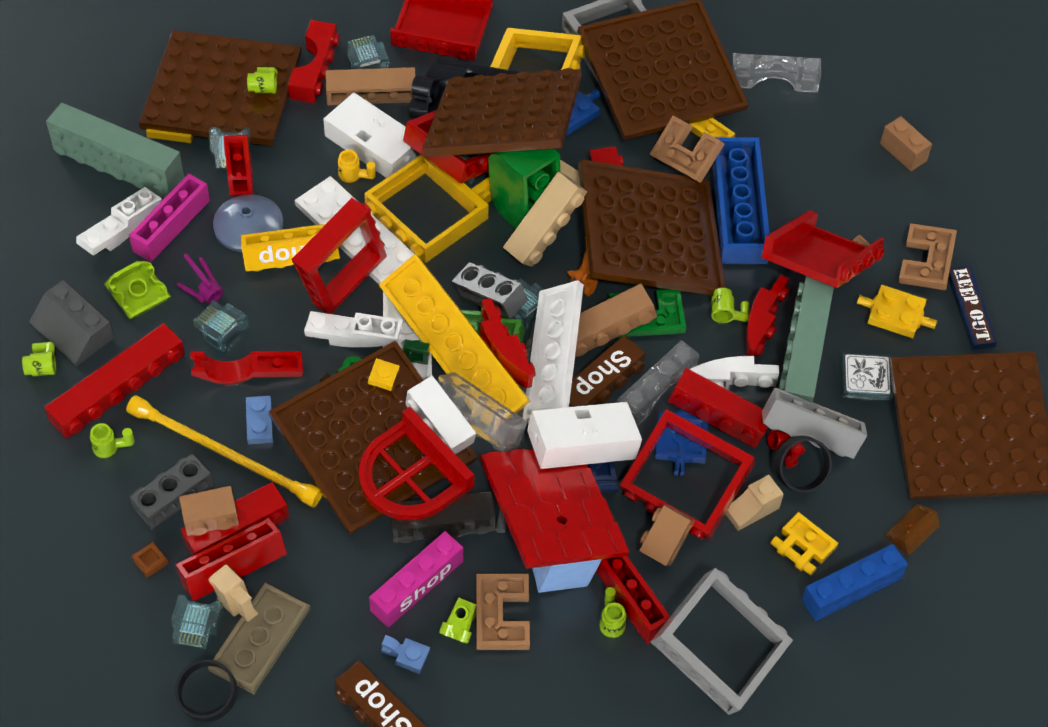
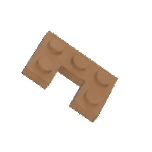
[649,116,725,183]
[899,223,957,290]
[476,574,530,650]

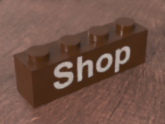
[569,335,645,407]
[335,660,426,727]

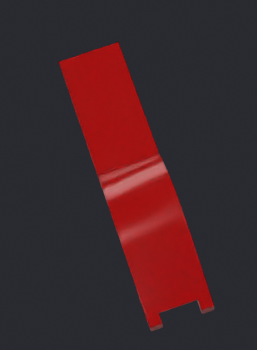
[190,351,303,385]

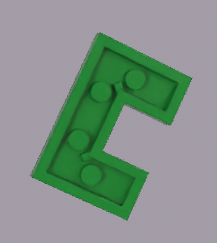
[609,289,686,338]

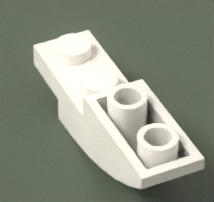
[76,187,162,255]
[304,311,403,347]
[681,356,779,390]

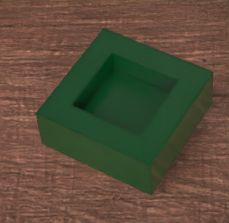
[403,339,430,365]

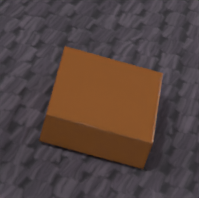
[131,542,169,578]

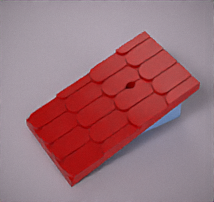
[480,449,629,593]

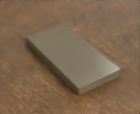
[208,583,310,694]

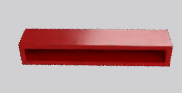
[44,323,185,439]

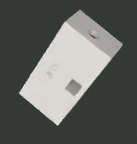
[323,93,421,178]
[527,402,642,469]

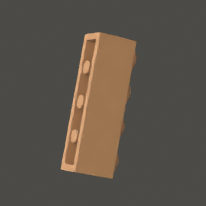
[326,67,415,105]
[575,284,657,357]

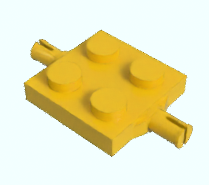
[857,285,937,339]

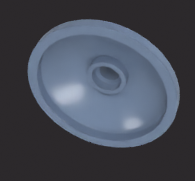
[213,195,283,252]

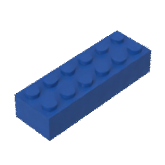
[712,137,770,264]

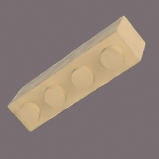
[503,171,587,267]

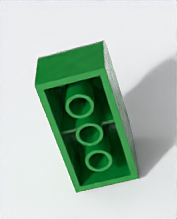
[488,148,561,230]

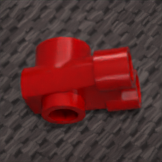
[768,430,805,468]

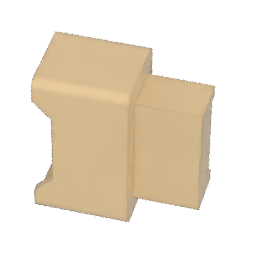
[208,565,258,622]

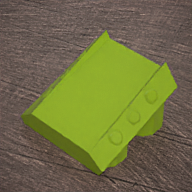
[104,261,171,319]

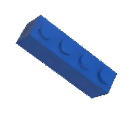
[801,544,908,622]

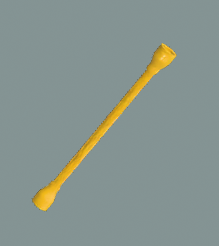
[126,395,322,508]

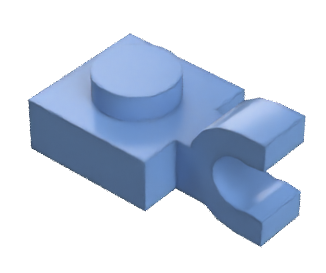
[381,635,430,674]

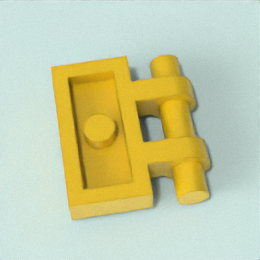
[770,512,838,576]

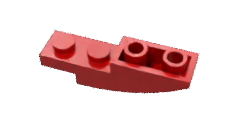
[745,275,790,358]
[480,298,536,388]

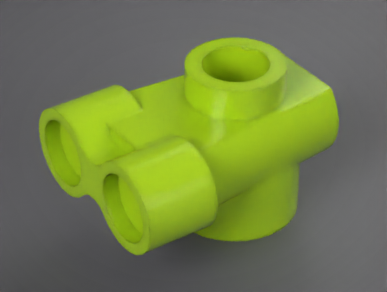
[439,597,477,644]

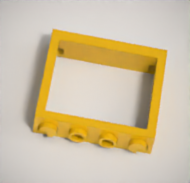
[490,28,585,70]
[364,155,489,263]

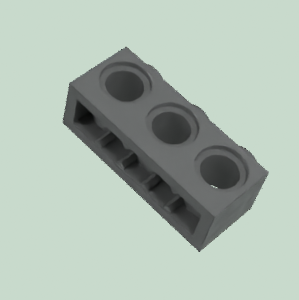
[451,262,528,319]
[130,453,213,530]

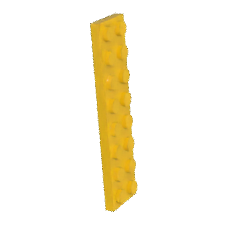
[379,254,531,433]

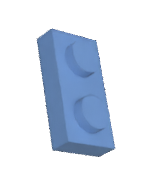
[246,396,273,445]

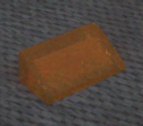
[885,504,940,555]

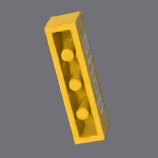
[241,224,340,271]

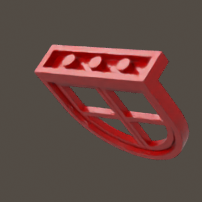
[359,407,474,520]

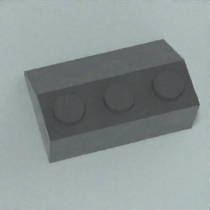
[29,280,114,367]

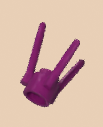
[177,254,223,304]

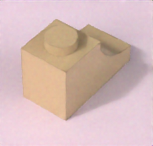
[726,475,783,531]

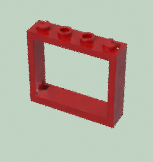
[403,110,494,183]
[291,198,387,314]
[620,409,755,541]

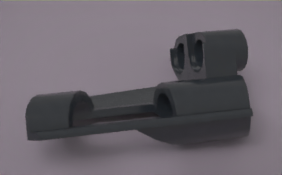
[408,58,519,118]

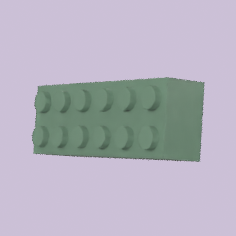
[46,102,184,198]
[779,276,834,402]

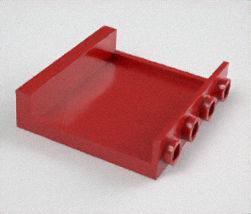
[390,0,494,61]
[761,210,884,288]

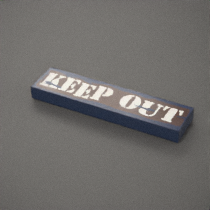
[948,266,997,350]

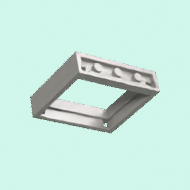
[562,0,646,81]
[650,568,793,715]

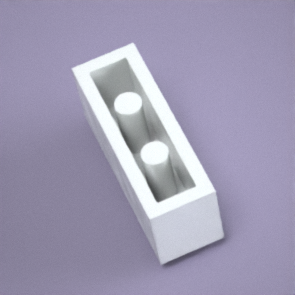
[405,376,476,454]

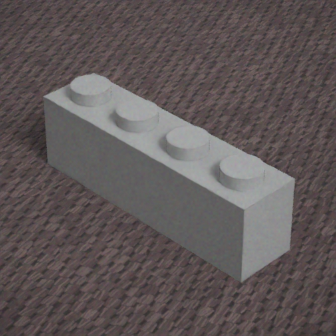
[762,387,867,459]

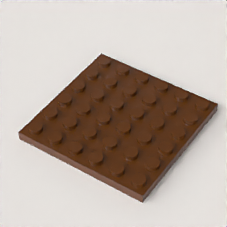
[577,0,749,141]
[139,30,301,146]
[422,68,582,157]
[578,159,726,295]
[269,340,478,535]
[889,352,1048,500]

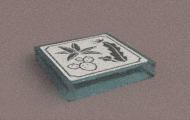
[841,352,893,401]

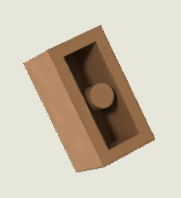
[880,116,932,171]
[179,486,239,536]
[639,505,695,566]

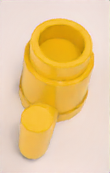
[338,150,376,183]

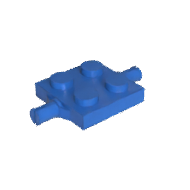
[566,89,601,136]
[655,408,708,476]

